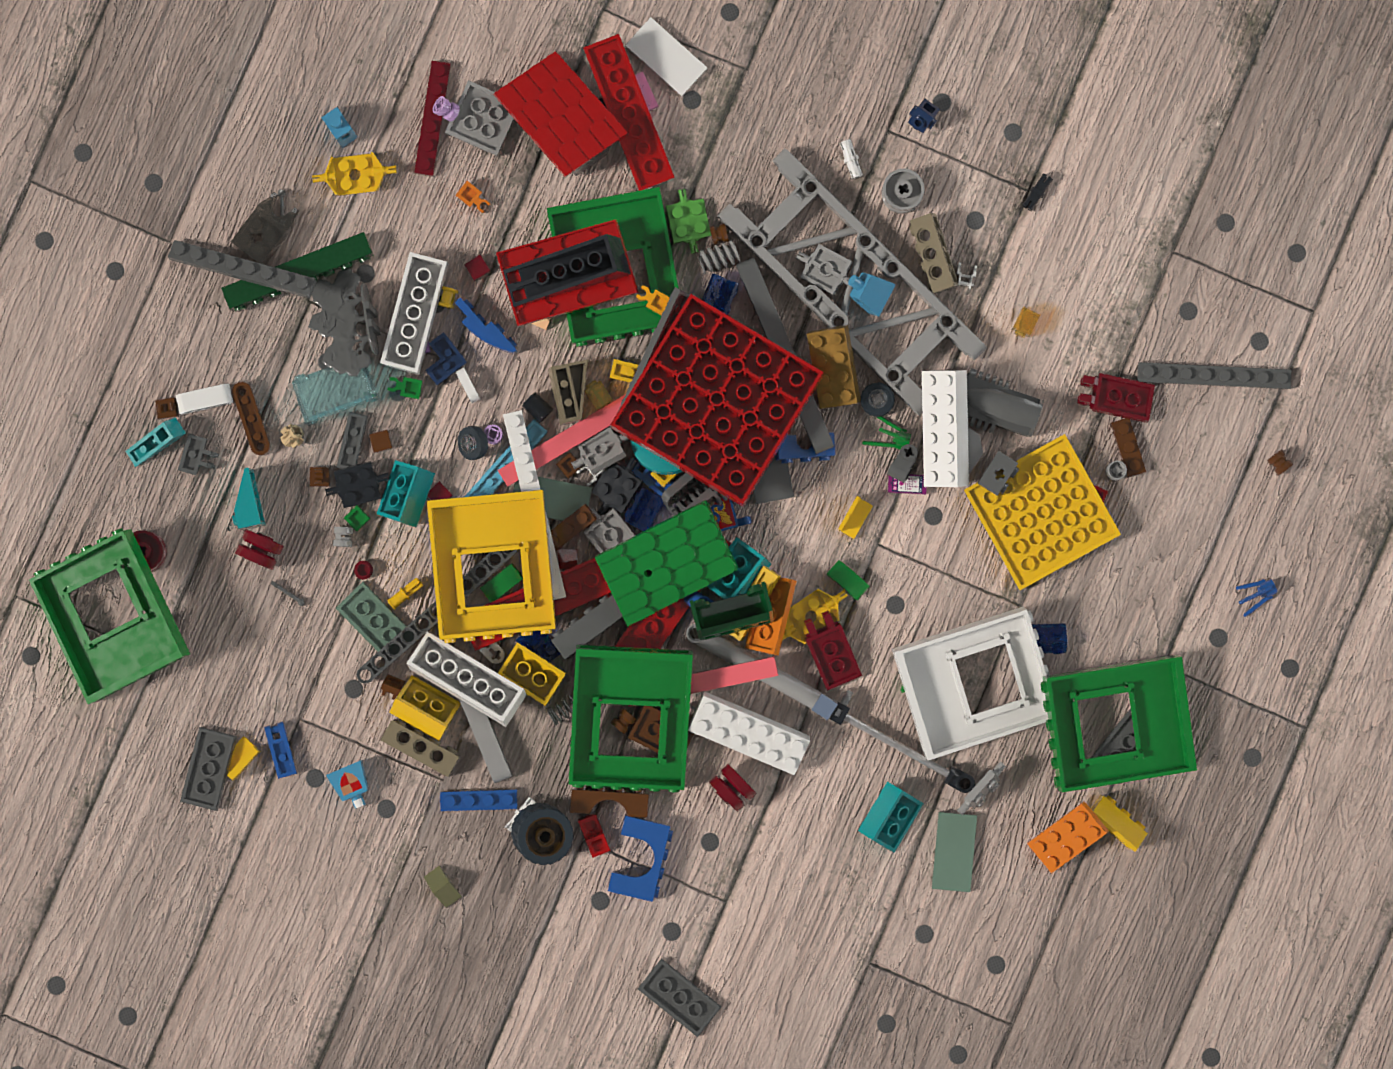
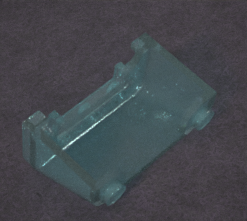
[292,353,380,426]

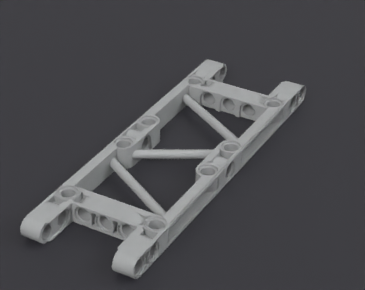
[717,148,987,416]

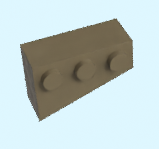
[548,359,588,426]

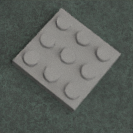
[445,80,514,157]

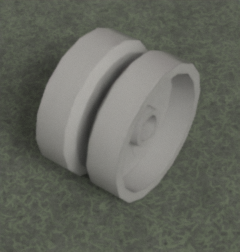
[881,169,924,214]

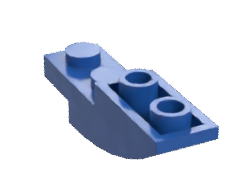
[455,297,518,354]

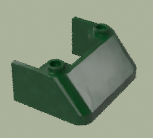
[689,581,774,640]

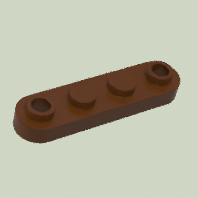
[232,382,270,456]

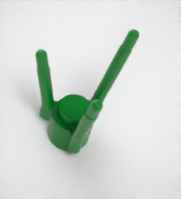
[862,416,911,450]

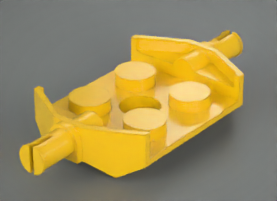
[312,152,397,196]
[782,589,848,644]

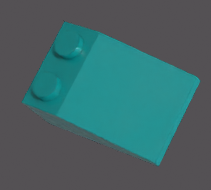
[232,467,266,531]

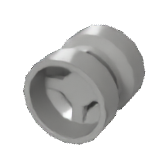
[1105,461,1127,481]
[333,527,353,547]

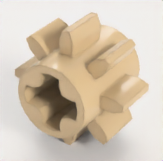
[280,423,304,448]

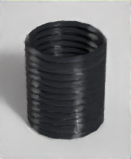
[522,392,553,423]

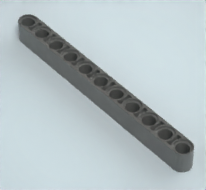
[736,257,834,454]
[356,550,518,684]

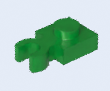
[387,377,423,400]

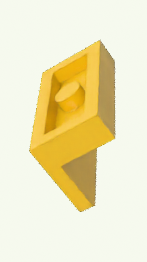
[837,496,873,539]
[227,737,261,780]

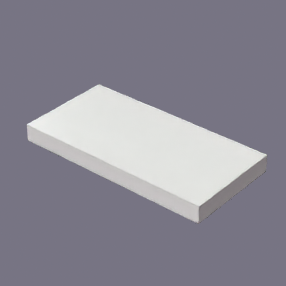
[625,17,707,97]

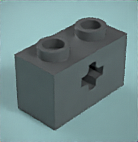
[978,451,1019,496]

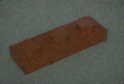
[1110,418,1146,478]
[551,504,597,552]

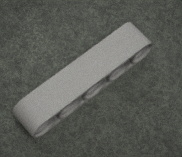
[460,700,512,783]

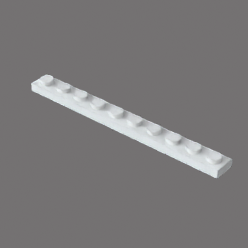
[503,410,566,600]

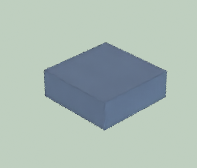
[811,694,838,720]

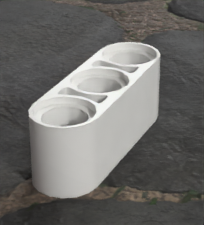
[176,384,234,415]

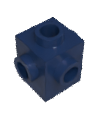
[908,99,940,133]

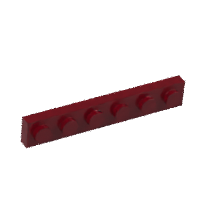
[414,61,451,177]

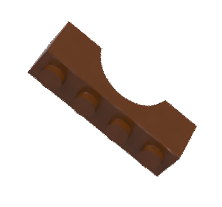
[570,786,649,818]

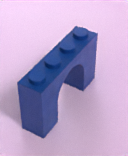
[608,815,673,902]

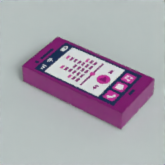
[888,474,927,495]

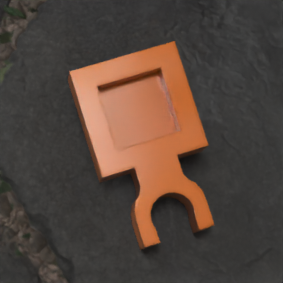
[455,181,490,213]

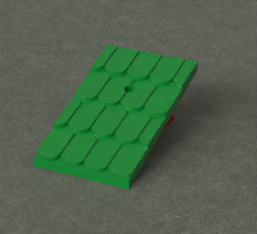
[595,500,738,626]

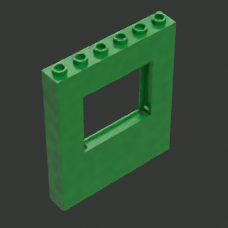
[547,187,679,347]
[29,528,190,705]
[569,645,693,793]
[1041,655,1197,793]

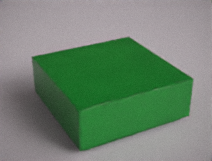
[344,505,371,532]

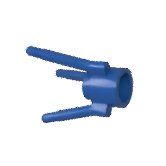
[1236,579,1277,617]

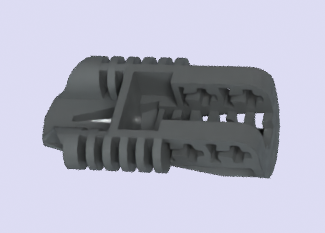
[967,368,1044,437]
[662,473,728,516]

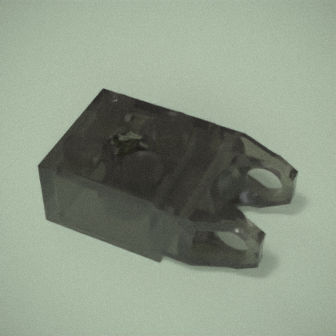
[231,192,299,265]

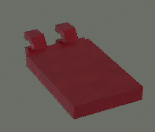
[1077,373,1155,423]
[804,610,862,691]

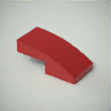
[578,812,610,858]

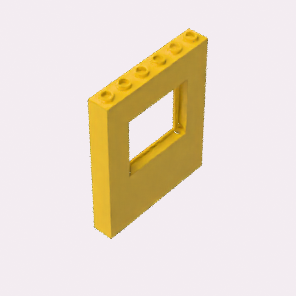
[427,490,556,643]

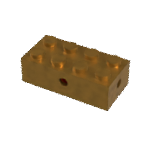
[807,325,861,409]

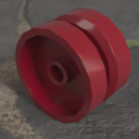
[235,529,284,570]
[133,530,167,572]
[709,764,757,812]

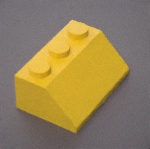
[498,642,566,706]
[389,675,461,741]
[1091,795,1148,852]

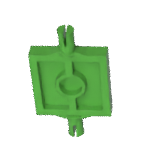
[666,189,711,254]

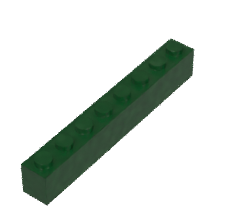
[221,232,374,312]

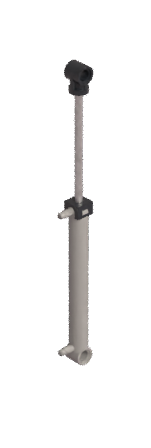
[686,624,975,793]

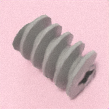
[698,240,740,275]

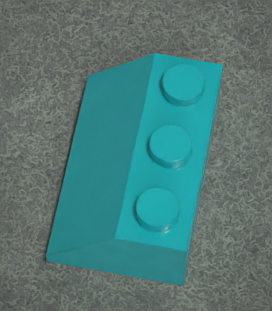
[377,460,435,527]
[707,537,771,599]
[858,781,924,853]

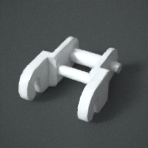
[956,262,977,289]
[576,465,605,487]

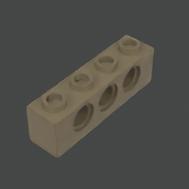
[909,213,959,293]
[381,718,460,777]

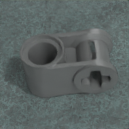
[887,444,918,483]

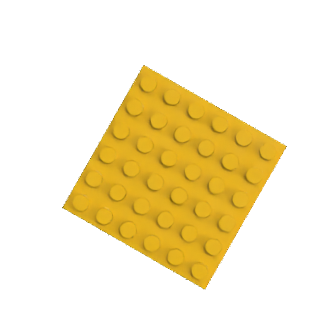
[964,434,1121,590]

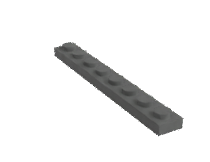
[168,240,317,299]
[614,288,690,418]
[1137,362,1291,389]

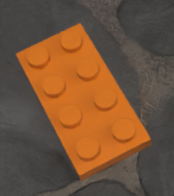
[745,577,797,656]
[1027,801,1109,873]

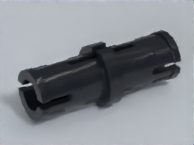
[1022,173,1053,212]

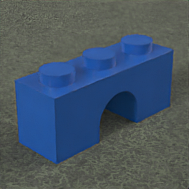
[775,432,836,464]

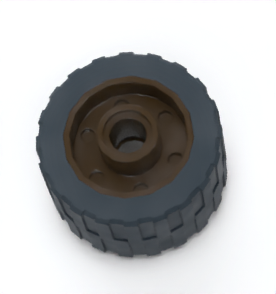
[511,803,574,865]

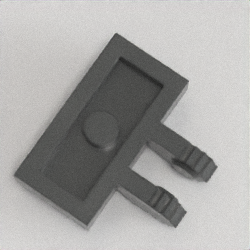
[178,433,219,476]

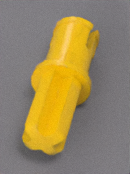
[387,578,423,610]

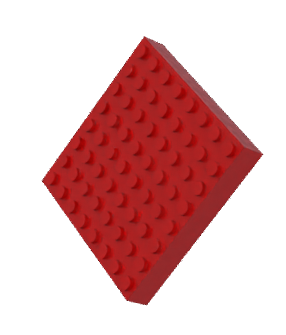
[610,294,824,507]

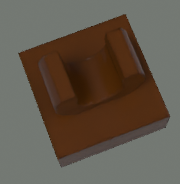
[155,398,178,420]
[310,467,330,487]
[380,674,405,700]

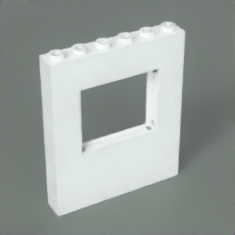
[892,606,1050,761]

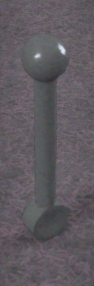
[277,189,286,229]
[270,580,305,606]

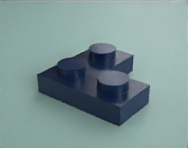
[425,332,468,386]

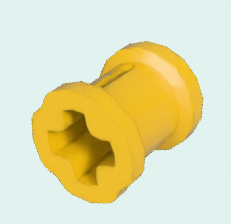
[438,286,459,309]

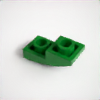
[827,560,870,601]
[480,563,523,602]

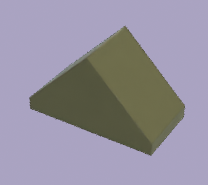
[424,865,462,908]

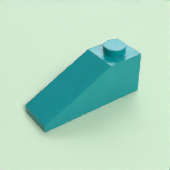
[125,417,186,467]

